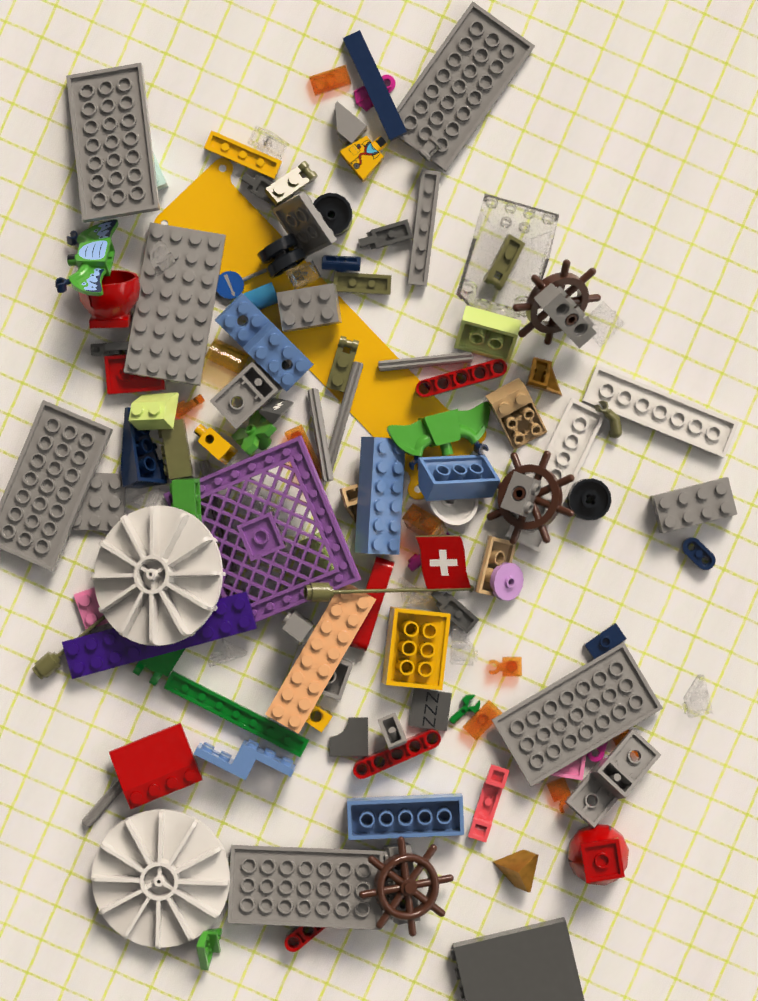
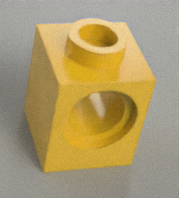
[306,704,333,733]

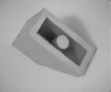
[335,101,367,146]
[378,712,407,750]

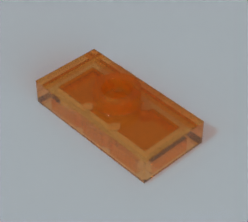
[309,65,351,96]
[462,699,503,740]

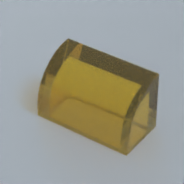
[205,338,250,374]

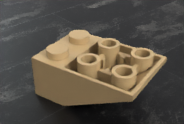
[485,378,547,450]

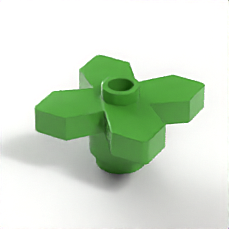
[231,410,277,456]

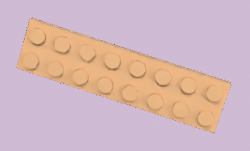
[265,584,376,734]

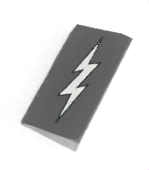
[259,397,294,424]

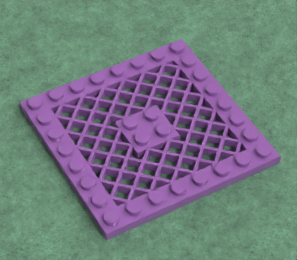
[164,435,361,622]

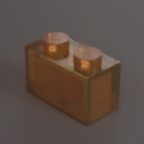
[402,503,448,536]

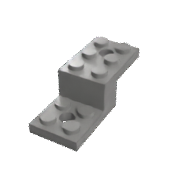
[210,360,291,430]
[564,729,661,828]

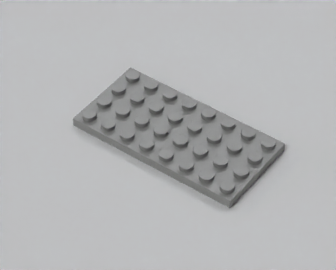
[396,1,535,172]
[66,63,160,223]
[124,222,226,386]
[0,400,113,571]
[491,642,663,787]
[227,845,384,930]

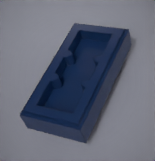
[322,255,361,272]
[584,623,627,659]

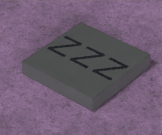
[409,688,452,731]

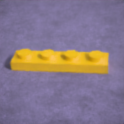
[204,130,282,180]

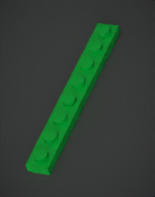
[164,671,309,757]

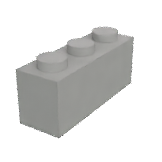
[282,610,314,643]

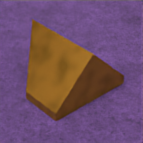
[526,357,562,396]
[493,850,539,892]

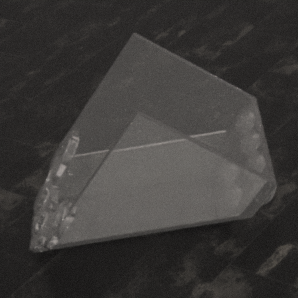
[456,193,559,318]

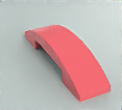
[468,764,510,842]

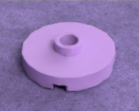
[490,562,524,601]

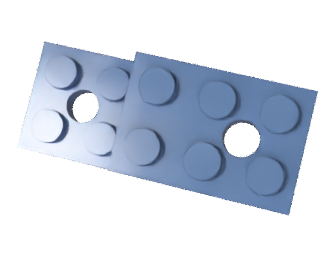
[215,293,314,392]
[194,739,296,780]

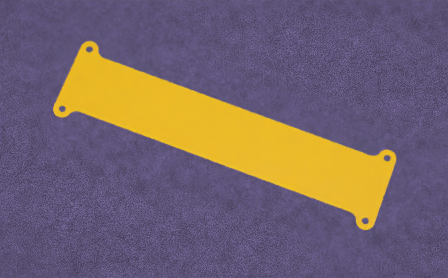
[154,158,486,500]

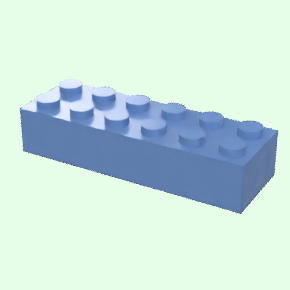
[355,437,405,555]
[347,793,464,840]

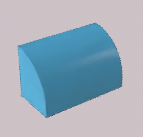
[236,282,278,316]

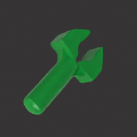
[449,694,480,724]

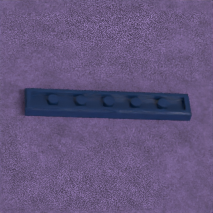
[343,30,407,142]

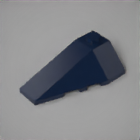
[121,407,167,489]

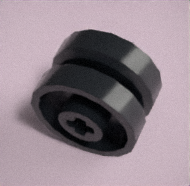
[313,193,352,238]
[257,233,307,279]
[567,478,611,521]

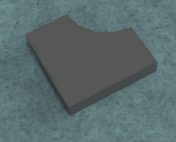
[330,717,368,757]

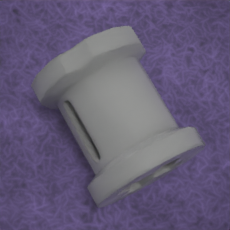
[417,136,442,162]

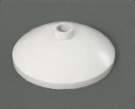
[427,498,478,526]

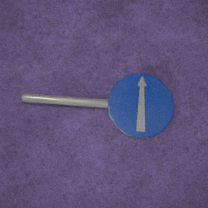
[217,268,267,299]

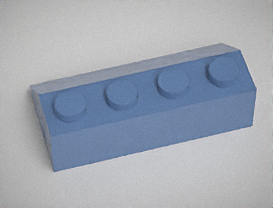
[417,454,501,501]

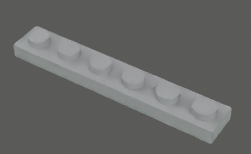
[408,169,441,287]

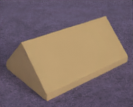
[474,535,516,596]

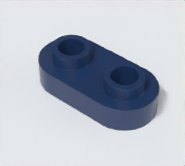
[682,537,716,570]

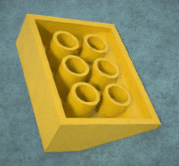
[382,606,451,690]

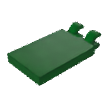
[133,648,186,686]

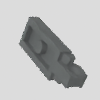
[241,172,293,207]
[358,219,413,250]
[91,342,129,357]
[431,591,479,634]

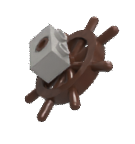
[486,451,575,545]

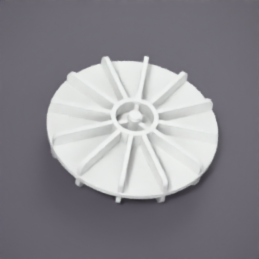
[91,505,226,646]
[91,809,230,949]

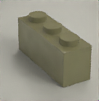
[158,419,194,480]

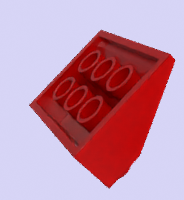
[109,722,203,809]

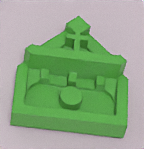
[196,928,222,970]

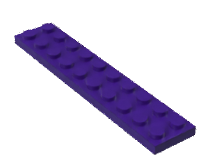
[62,591,257,679]

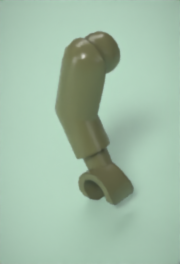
[594,400,622,438]

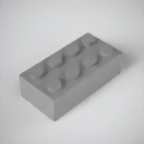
[650,477,737,533]

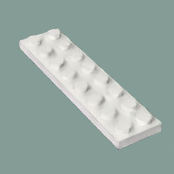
[582,365,739,458]
[505,398,605,553]

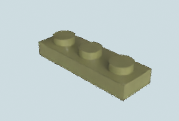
[333,272,392,295]

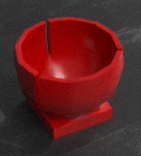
[78,270,140,329]
[568,824,629,886]

